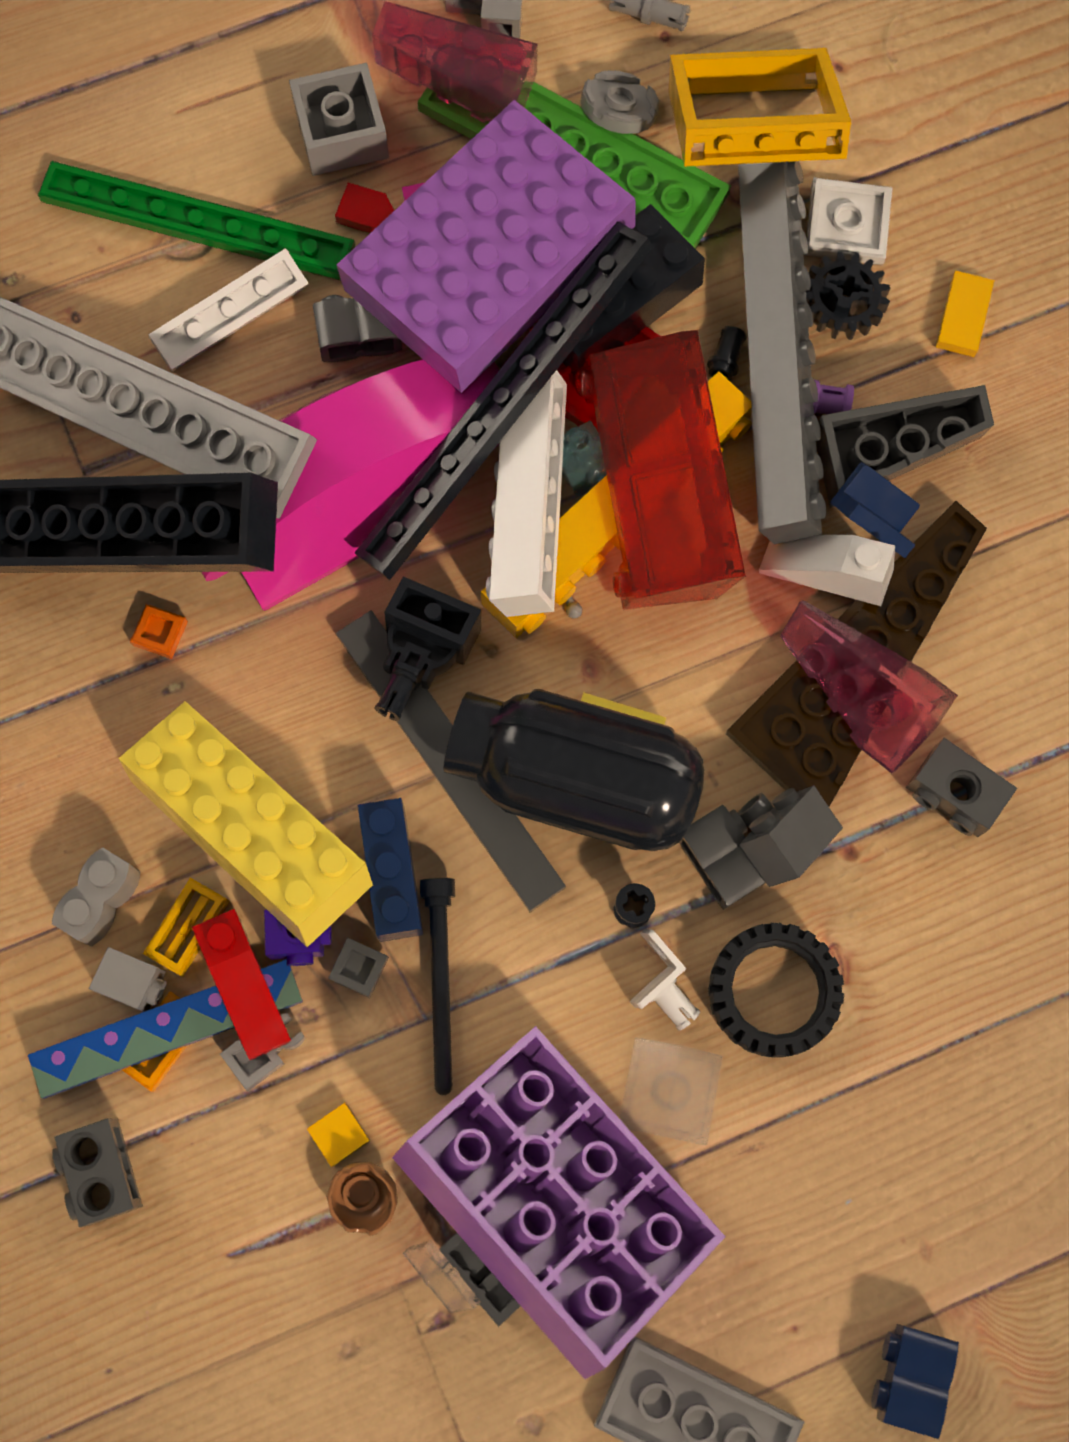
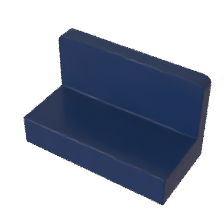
[830,463,920,558]

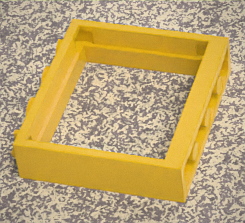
[669,48,852,166]

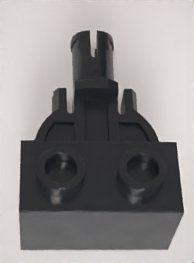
[374,576,481,721]

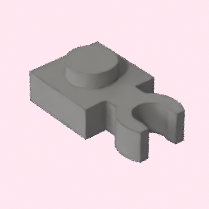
[220,1013,305,1092]

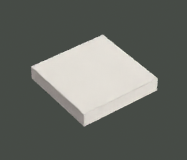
[805,178,892,265]

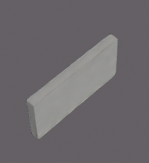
[594,1337,804,1442]

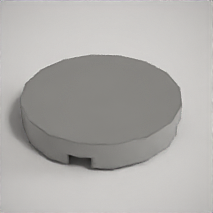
[580,71,659,134]

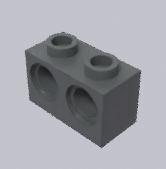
[52,1118,143,1228]
[436,1232,520,1327]

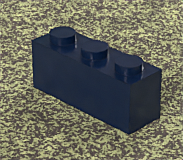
[358,798,424,942]

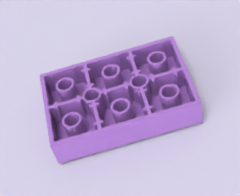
[336,100,636,393]
[392,1026,726,1379]

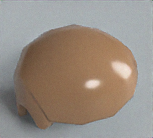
[327,1162,398,1236]

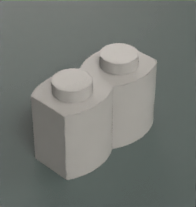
[52,848,140,946]

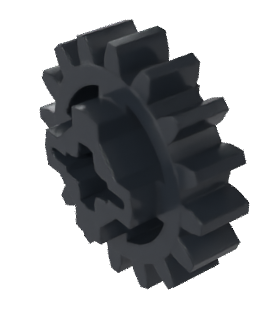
[806,251,890,340]

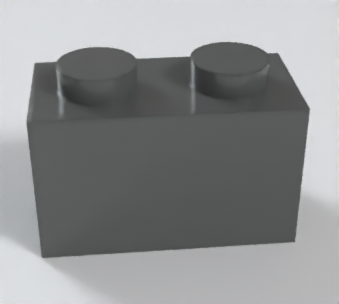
[739,785,843,887]

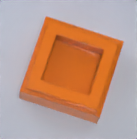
[130,604,188,659]

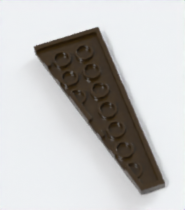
[725,501,987,807]

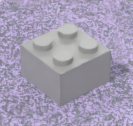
[289,63,389,176]

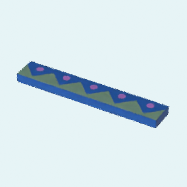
[28,960,303,1099]

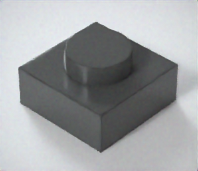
[328,937,389,998]

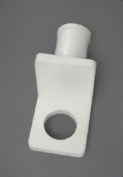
[630,929,700,1031]

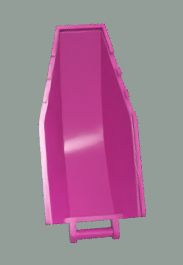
[181,359,500,611]

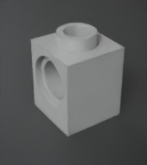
[89,947,167,1012]

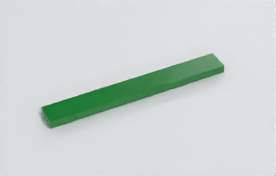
[38,161,355,281]

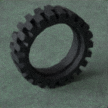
[708,923,844,1057]

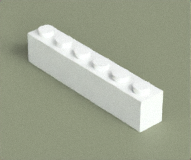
[486,370,567,617]

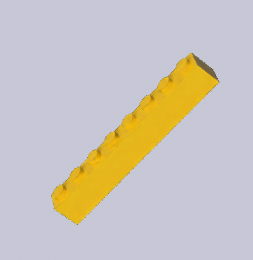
[480,372,752,639]

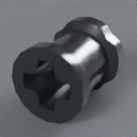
[613,883,656,929]

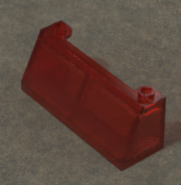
[576,330,746,610]

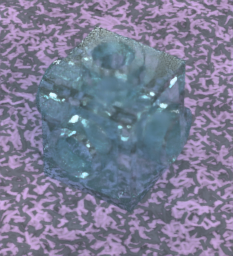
[562,420,618,496]

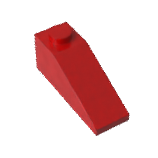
[192,909,292,1060]

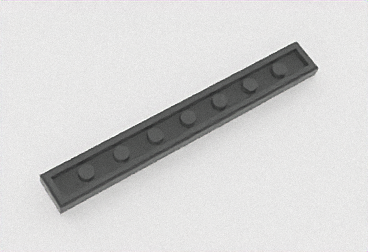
[336,610,566,912]

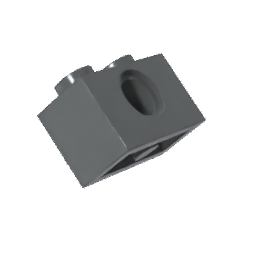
[906,738,1017,837]

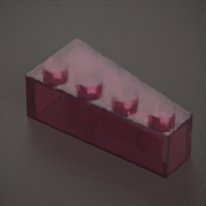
[372,1,538,123]

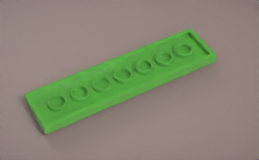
[417,42,731,248]

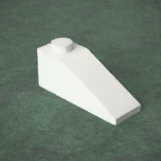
[759,535,895,606]

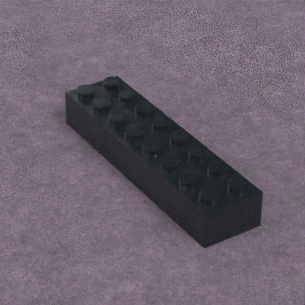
[0,472,278,573]

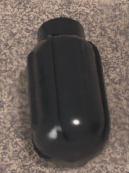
[443,689,705,851]

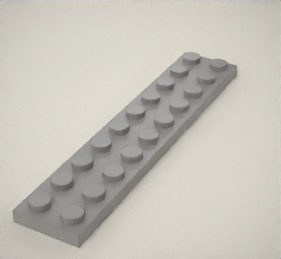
[0,297,318,519]

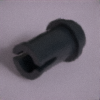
[707,326,747,381]

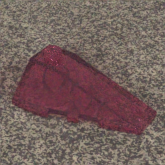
[780,600,958,774]

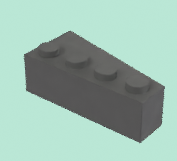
[816,385,994,508]

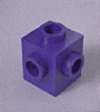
[264,910,332,966]

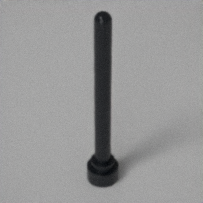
[420,878,456,1095]

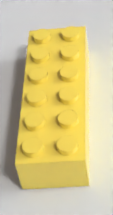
[118,701,373,947]

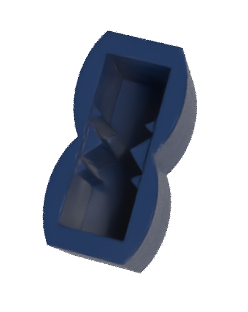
[872,1324,959,1439]

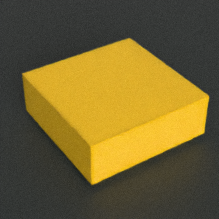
[307,1102,370,1167]

